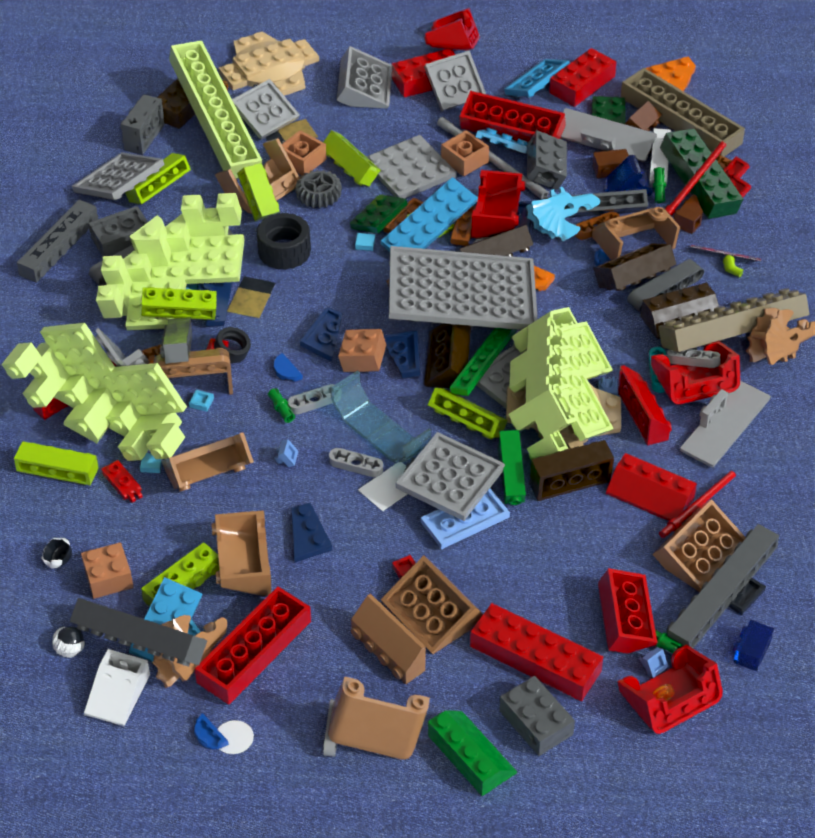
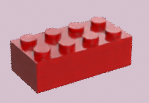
[549,48,617,107]
[392,49,456,98]

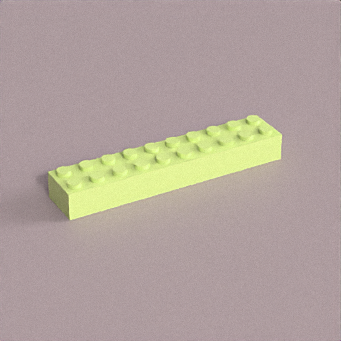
[169,41,262,178]

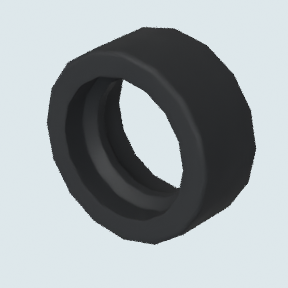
[214,327,251,363]

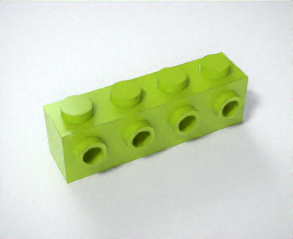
[323,130,381,187]
[125,153,191,204]
[141,287,217,320]
[428,388,508,439]
[14,441,98,486]
[141,542,220,607]

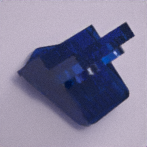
[604,155,652,196]

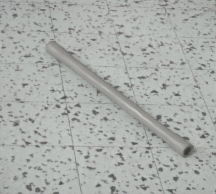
[437,117,549,199]

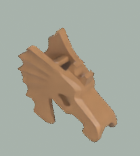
[746,308,815,365]
[152,615,227,688]

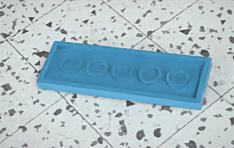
[381,177,478,252]

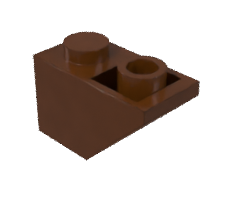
[674,194,703,234]

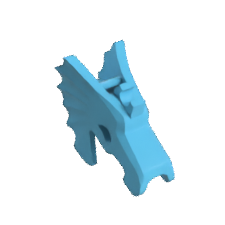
[526,187,600,241]

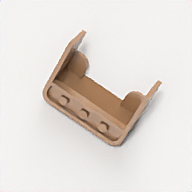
[215,138,299,214]
[592,207,680,260]
[153,348,233,395]
[161,432,254,492]

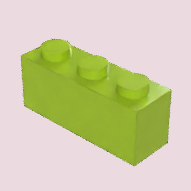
[237,163,280,222]

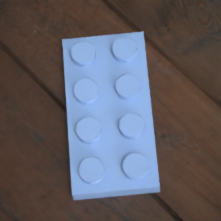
[421,488,510,550]

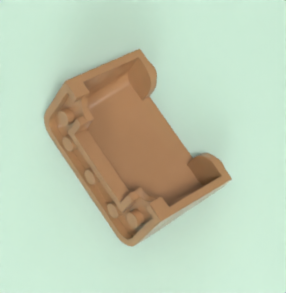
[212,510,272,596]
[328,676,430,759]

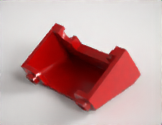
[424,8,480,51]
[471,170,525,239]
[651,341,740,404]
[617,644,723,734]

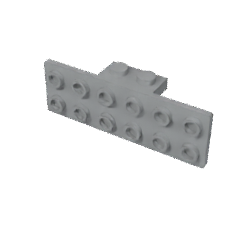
[561,108,657,162]
[95,328,150,367]
[680,381,771,467]

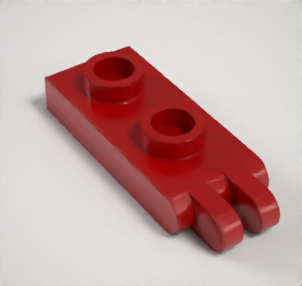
[101,460,143,503]

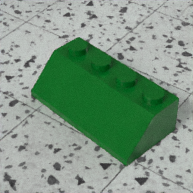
[428,710,517,796]

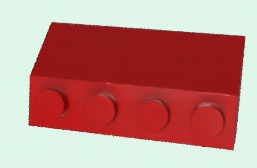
[618,365,672,446]
[606,453,697,521]
[598,568,658,654]

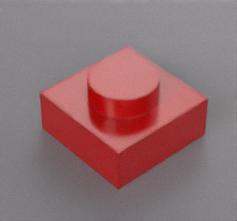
[392,555,416,579]

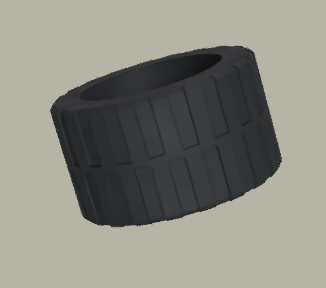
[257,213,311,270]

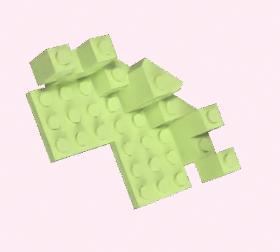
[96,193,245,330]
[508,307,613,460]
[1,323,187,461]

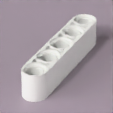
[649,128,671,189]

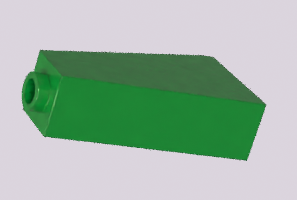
[497,430,526,505]

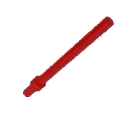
[665,141,727,217]
[659,471,736,538]

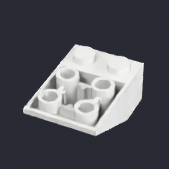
[84,649,150,726]

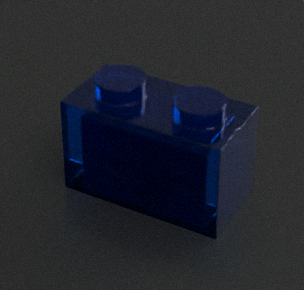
[732,619,775,672]

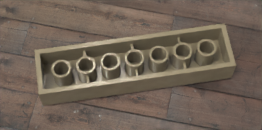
[621,68,745,157]
[658,288,810,352]

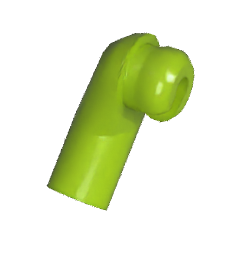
[723,255,744,277]

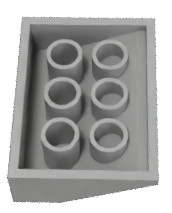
[337,46,392,108]

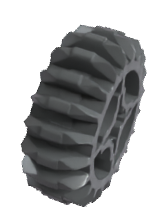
[295,169,342,208]

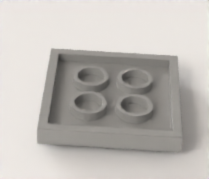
[424,51,486,112]
[232,79,300,140]

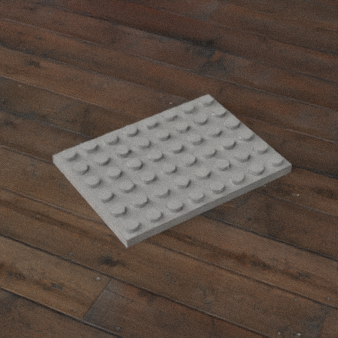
[389,246,538,330]

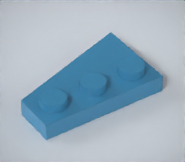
[476,128,528,154]

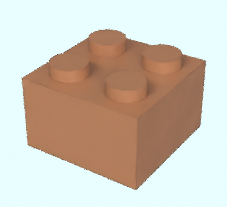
[282,130,326,176]
[441,130,489,177]
[338,329,386,372]
[81,542,134,599]

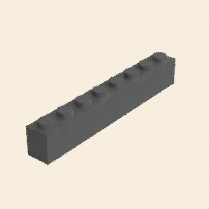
[666,524,779,648]
[70,598,208,667]

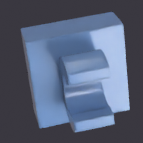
[598,377,618,396]
[274,439,298,467]
[640,647,669,678]

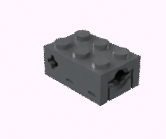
[120,94,165,155]
[527,130,567,190]
[89,206,148,257]
[499,676,575,756]

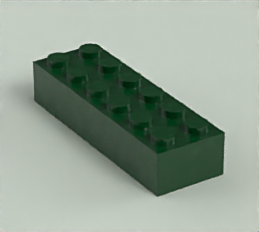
[660,129,743,219]

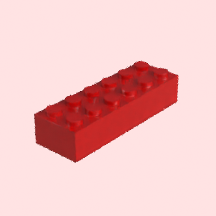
[459,91,566,144]
[195,586,311,705]
[470,603,604,702]

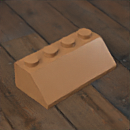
[351,594,426,684]

